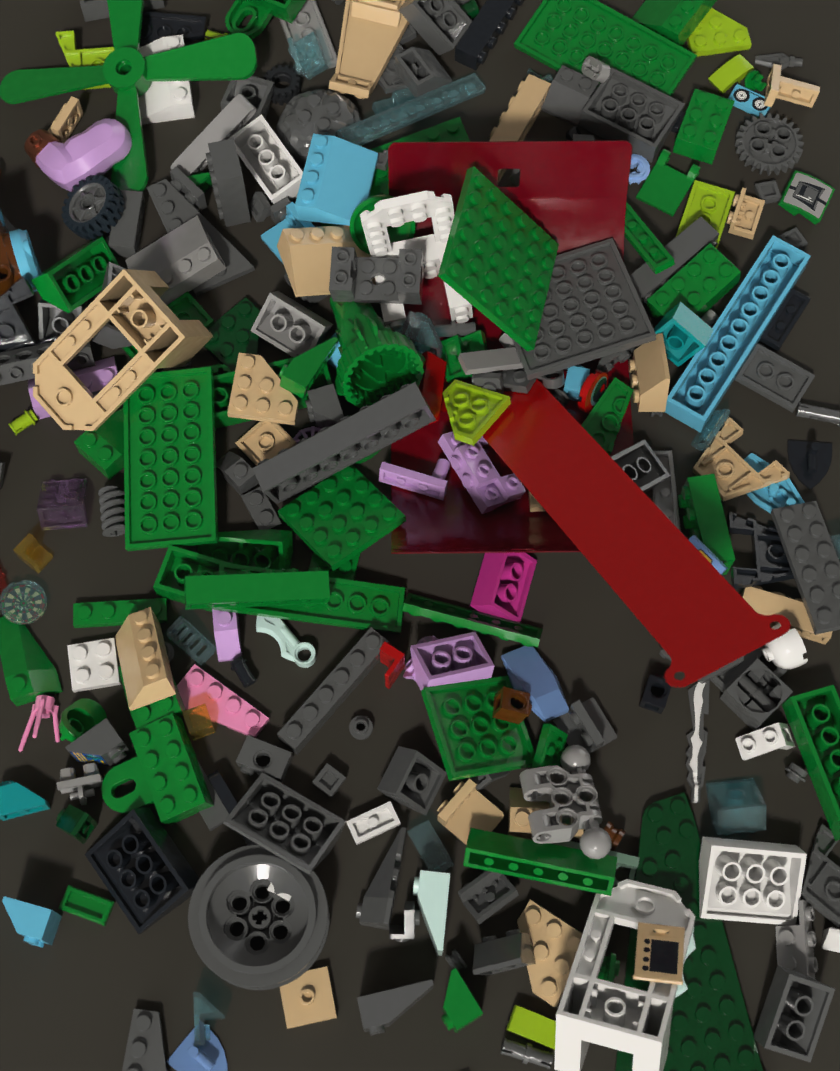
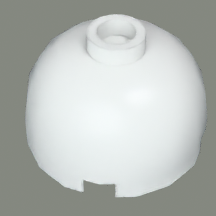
[763,623,808,669]

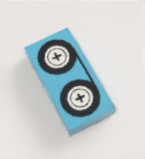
[728,84,771,118]

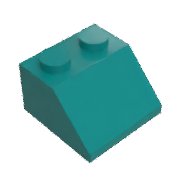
[654,302,714,367]

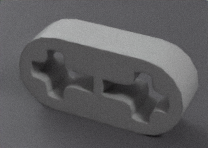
[582,56,610,83]

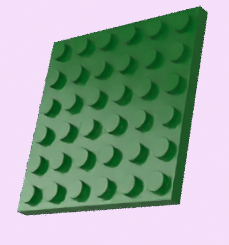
[438,166,559,352]

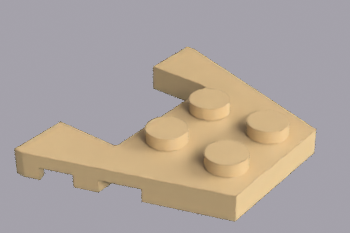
[693,417,790,502]

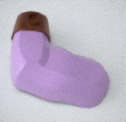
[24,118,132,192]

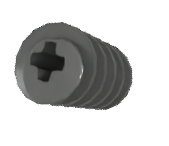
[98,486,125,537]

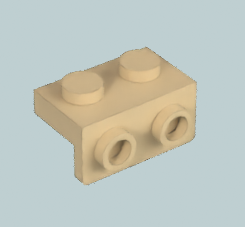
[726,188,765,240]

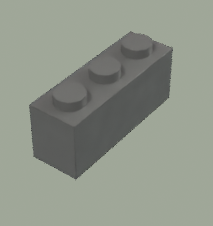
[106,190,146,258]

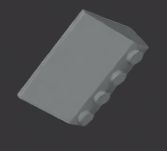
[125,215,227,305]

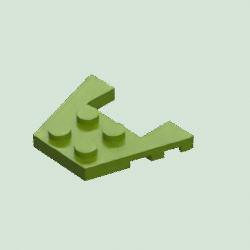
[56,30,114,90]

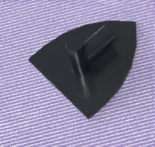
[787,440,832,490]

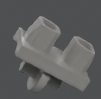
[56,763,104,805]

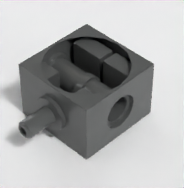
[719,659,793,731]

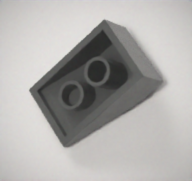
[611,439,671,493]
[357,979,434,1035]

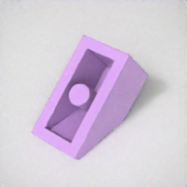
[212,609,242,662]

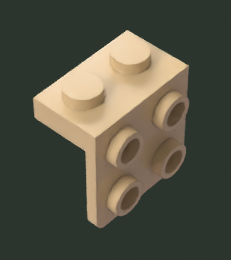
[437,778,504,845]

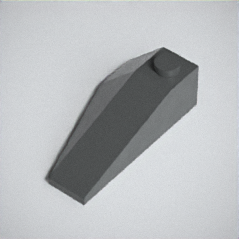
[356,827,406,930]

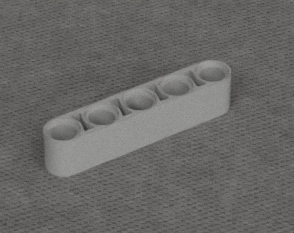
[171,94,257,176]

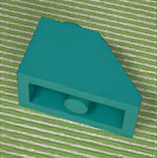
[0,781,51,821]

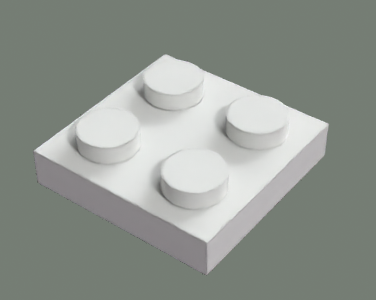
[67,638,121,693]

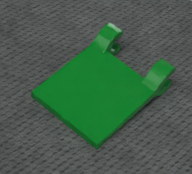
[636,149,701,217]

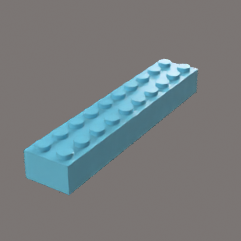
[665,235,811,432]

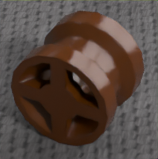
[604,821,626,851]

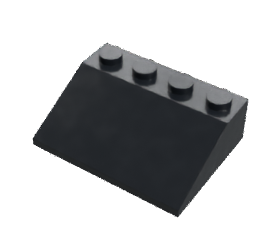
[85,806,199,934]

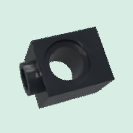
[639,674,672,714]

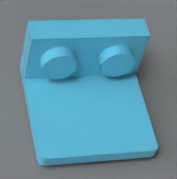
[261,201,315,263]

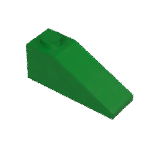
[279,337,338,399]

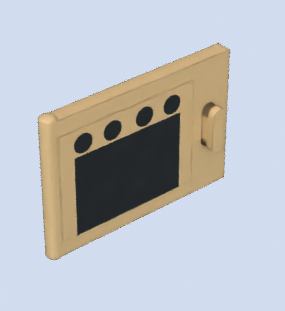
[633,922,685,985]

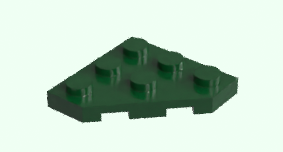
[203,297,260,372]

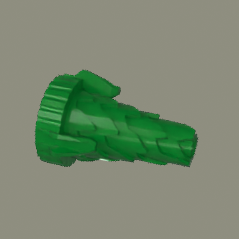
[330,297,425,409]

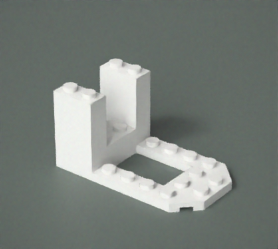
[360,190,473,335]
[554,879,696,1071]

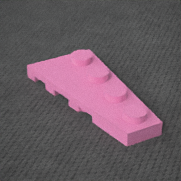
[177,664,270,738]

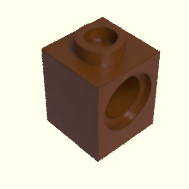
[492,686,532,724]

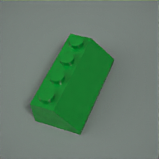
[31,236,119,313]

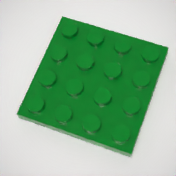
[278,465,406,571]
[421,676,535,781]

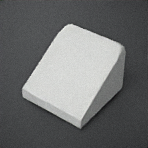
[821,927,840,953]

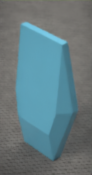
[744,453,805,514]

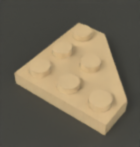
[227,353,299,425]
[517,900,583,1007]

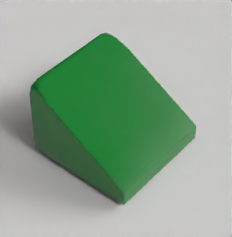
[187,172,212,193]

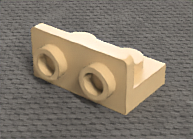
[48,96,83,143]

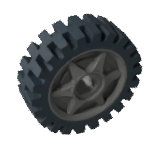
[61,175,125,240]

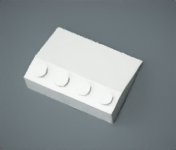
[138,35,195,125]
[699,837,807,925]

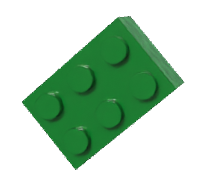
[673,89,735,165]
[153,545,233,612]

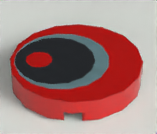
[578,369,608,414]

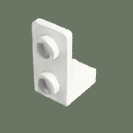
[736,722,795,760]

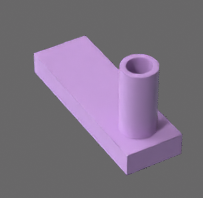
[379,459,451,500]

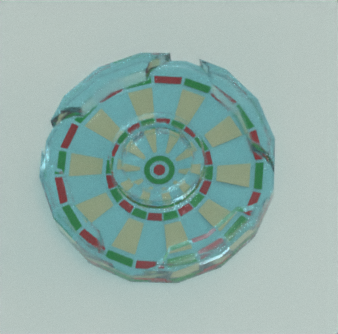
[0,580,47,625]

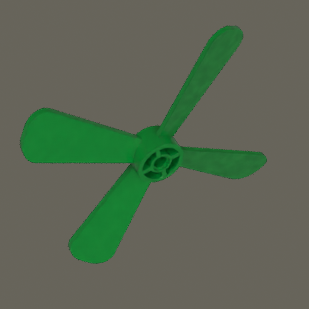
[0,0,257,192]

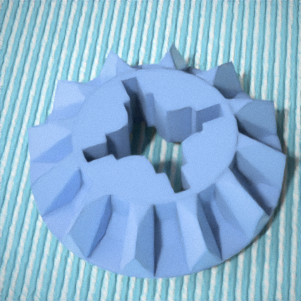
[628,154,650,185]

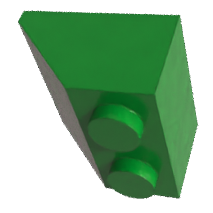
[441,968,483,1033]

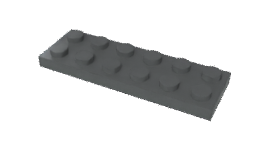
[771,501,840,635]

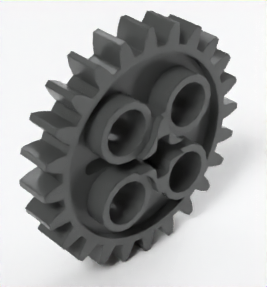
[735,113,804,176]

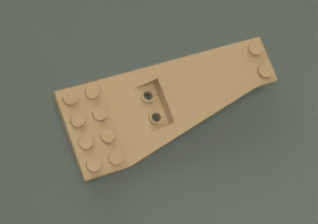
[329,0,409,99]

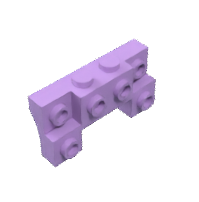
[438,431,526,514]

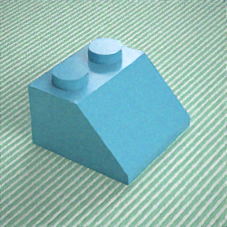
[2,896,62,948]

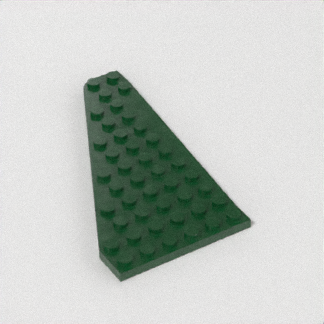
[614,793,763,1071]

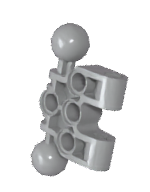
[519,745,612,859]

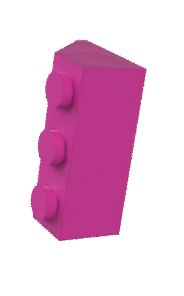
[470,553,537,622]

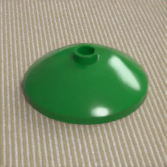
[350,195,415,255]

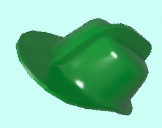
[59,698,107,742]

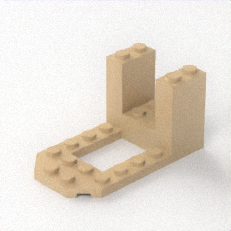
[33,269,213,431]

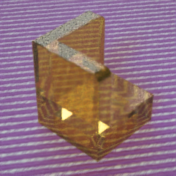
[13,533,53,574]
[183,704,216,741]

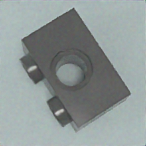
[236,735,293,783]

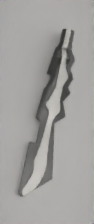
[685,680,710,803]

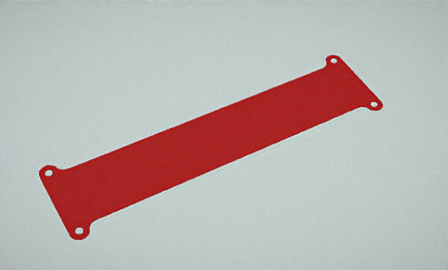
[441,379,790,688]

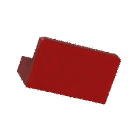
[379,642,405,689]

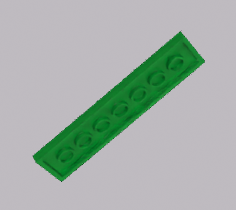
[213,562,405,634]

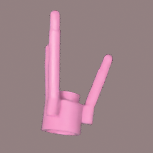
[18,695,60,752]

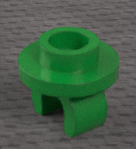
[744,70,767,91]

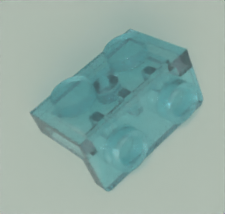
[287,32,329,80]

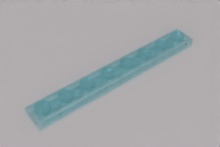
[335,73,486,146]

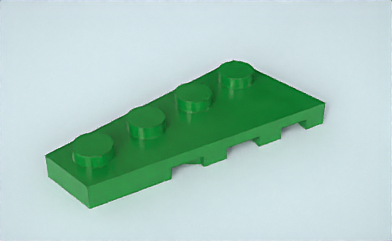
[581,377,633,456]

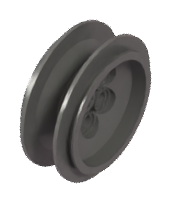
[188,845,330,990]

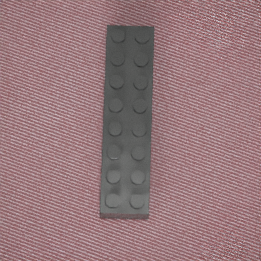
[252,382,436,504]

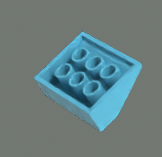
[295,134,379,226]

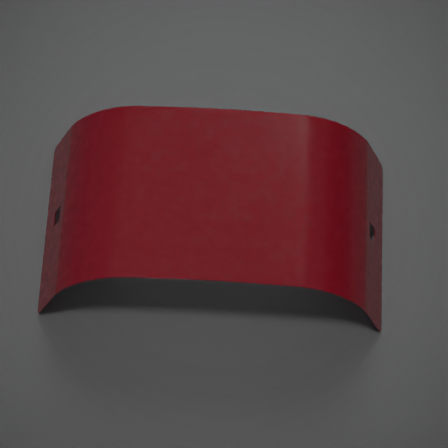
[388,140,634,554]

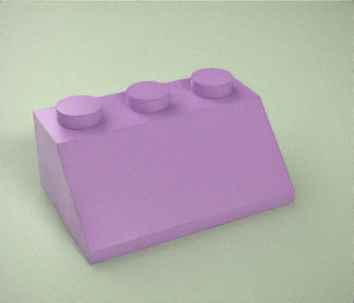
[410,632,494,691]

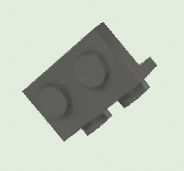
[458,870,519,924]

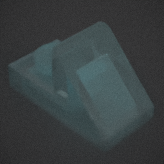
[193,992,225,1047]

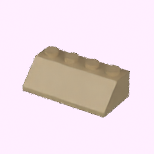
[115,607,176,711]

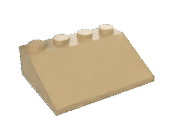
[277,225,376,297]

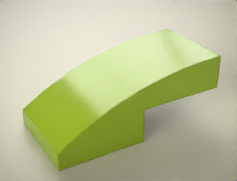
[708,54,754,94]
[506,1005,556,1050]

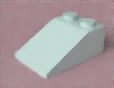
[413,870,450,956]

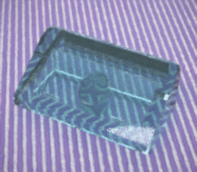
[691,409,731,453]

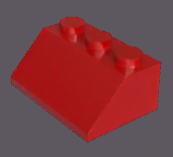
[419,351,447,425]

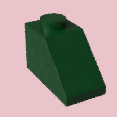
[56,804,98,844]

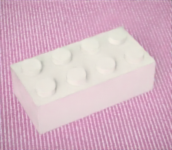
[228,114,303,204]

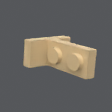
[764,64,820,108]

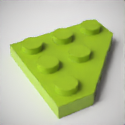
[687,8,752,57]
[443,379,511,446]

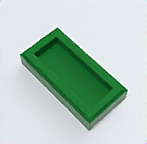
[58,885,115,926]

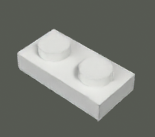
[346,801,401,845]

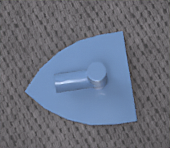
[166,1021,228,1071]

